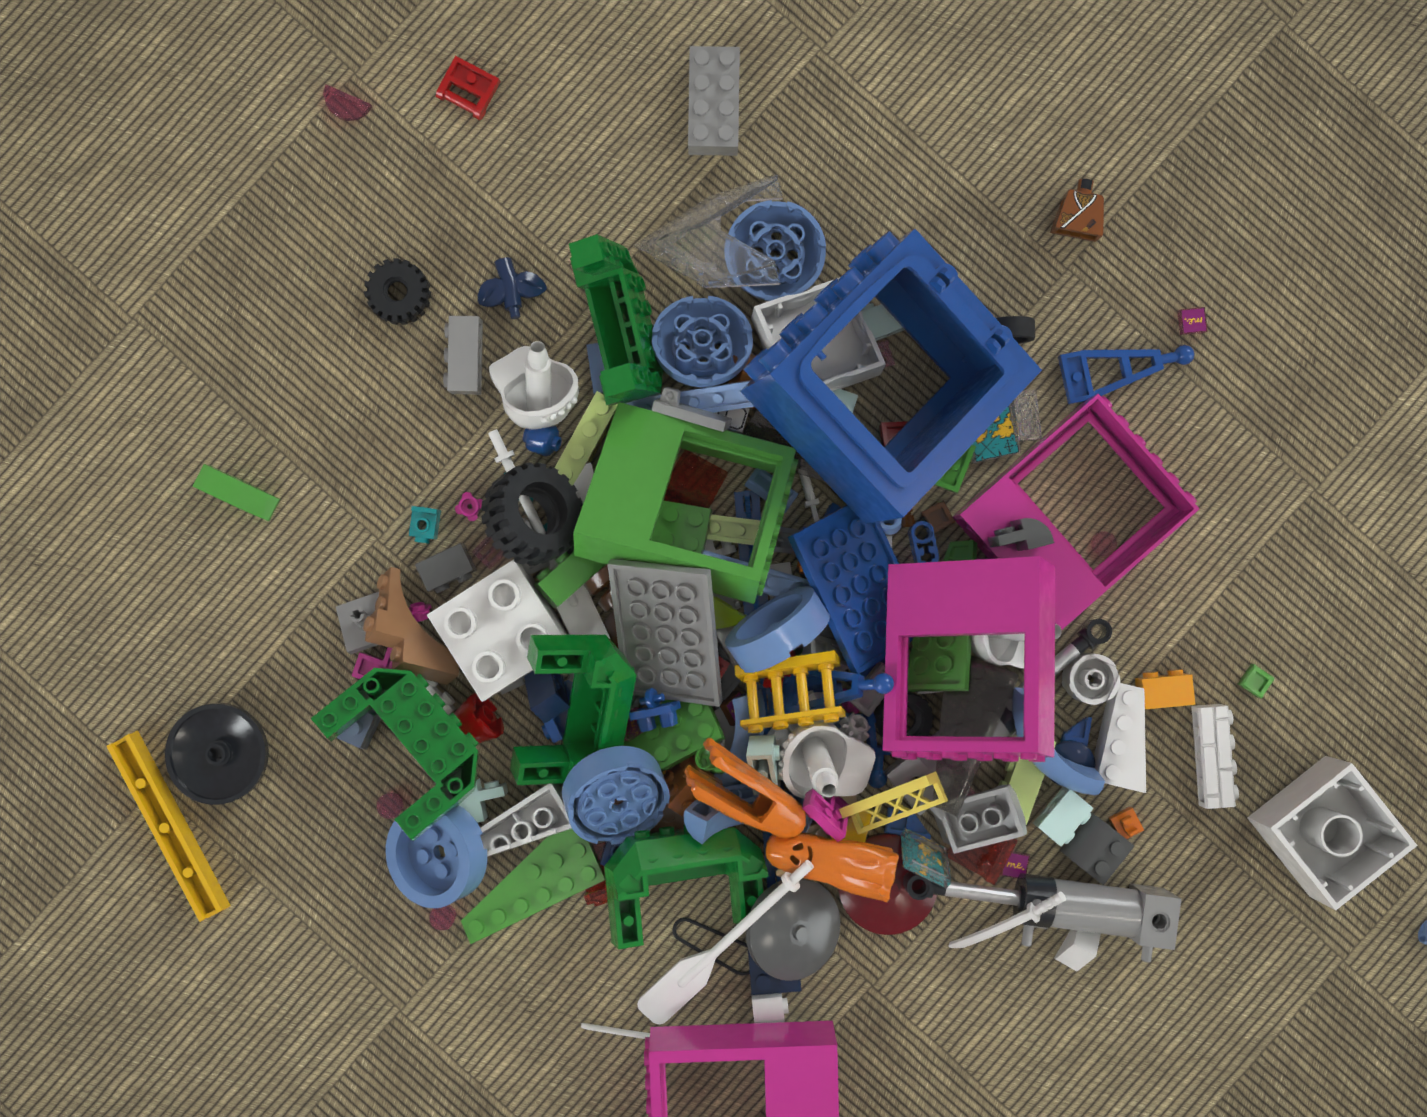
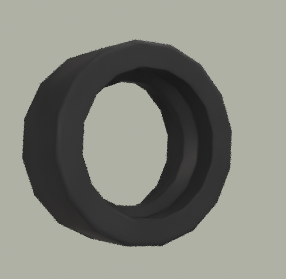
[996,316,1035,344]

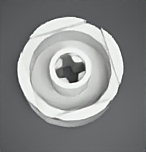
[1062,653,1120,705]

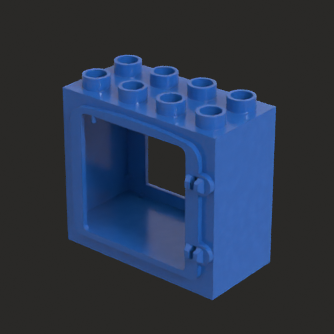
[740,229,1042,524]

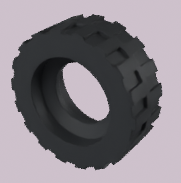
[875,692,934,737]

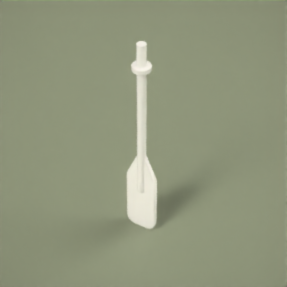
[488,429,610,639]
[637,860,814,1024]

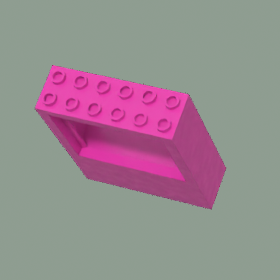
[952,394,1199,630]
[883,556,1055,762]
[644,1020,839,1117]

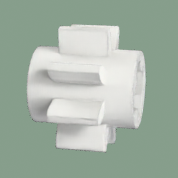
[839,713,871,742]

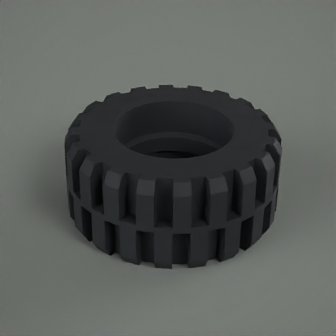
[481,463,583,566]

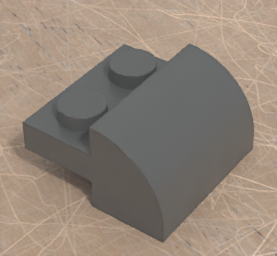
[988,518,1054,551]
[1060,812,1134,885]

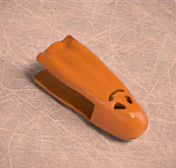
[684,738,806,838]
[765,833,899,902]

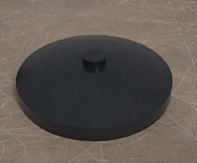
[165,703,269,805]

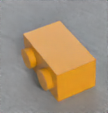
[1135,669,1195,709]

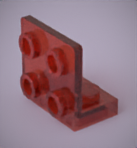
[663,450,728,508]
[946,838,1018,886]

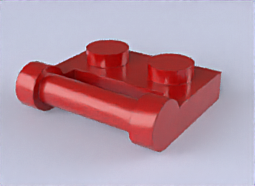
[436,55,500,120]

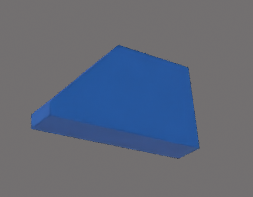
[1060,716,1092,746]
[884,807,931,840]

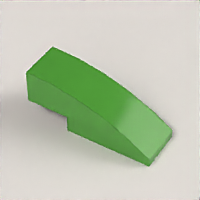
[193,464,280,521]

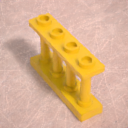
[734,650,846,733]

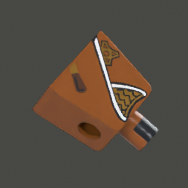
[1050,179,1104,242]

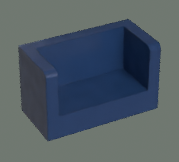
[524,671,570,723]

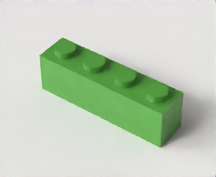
[533,549,605,607]

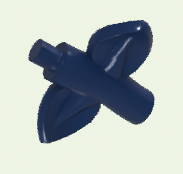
[478,257,547,319]

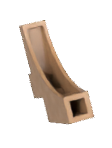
[363,567,459,685]

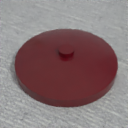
[838,833,937,935]

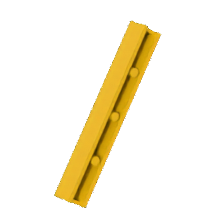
[106,730,231,922]

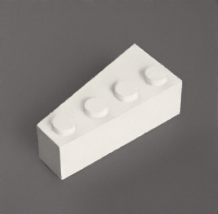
[1094,683,1146,793]
[480,783,572,857]

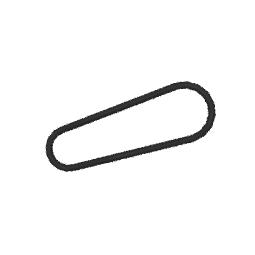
[672,917,750,976]

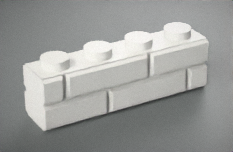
[1191,704,1239,809]

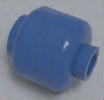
[523,426,562,457]

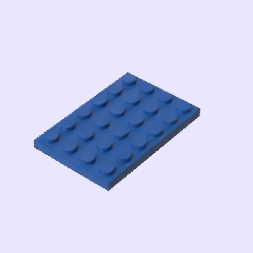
[787,505,914,674]

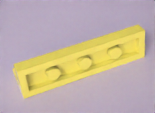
[839,771,948,835]

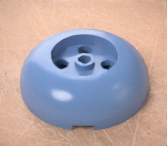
[726,200,826,301]
[652,296,753,388]

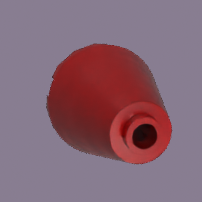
[454,693,504,744]

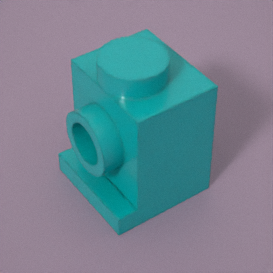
[409,506,441,544]

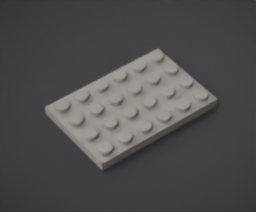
[607,559,723,707]

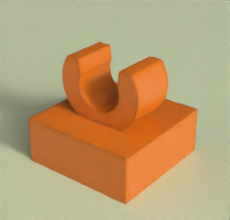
[1108,807,1144,839]

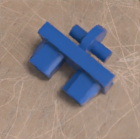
[629,688,681,732]

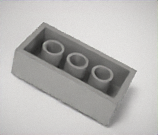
[688,46,740,156]

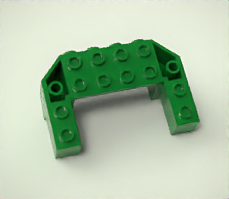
[569,234,663,405]
[510,635,637,785]
[310,668,479,841]
[604,824,768,950]

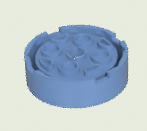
[725,586,830,673]
[562,746,670,845]
[386,805,487,908]

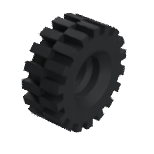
[364,258,431,325]

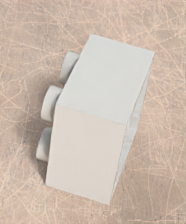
[427,559,569,702]
[1247,756,1417,910]

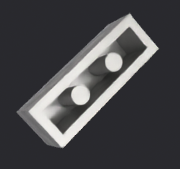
[443,316,483,395]

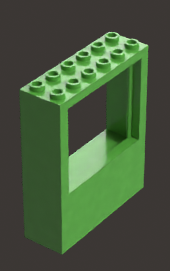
[574,402,799,604]

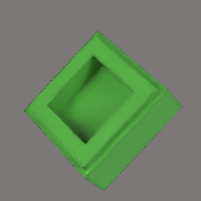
[1238,664,1275,699]

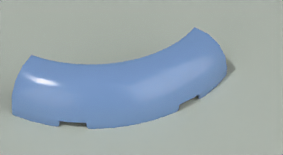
[1012,687,1105,796]
[714,689,766,787]
[684,784,813,844]

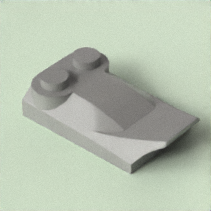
[934,784,1027,854]

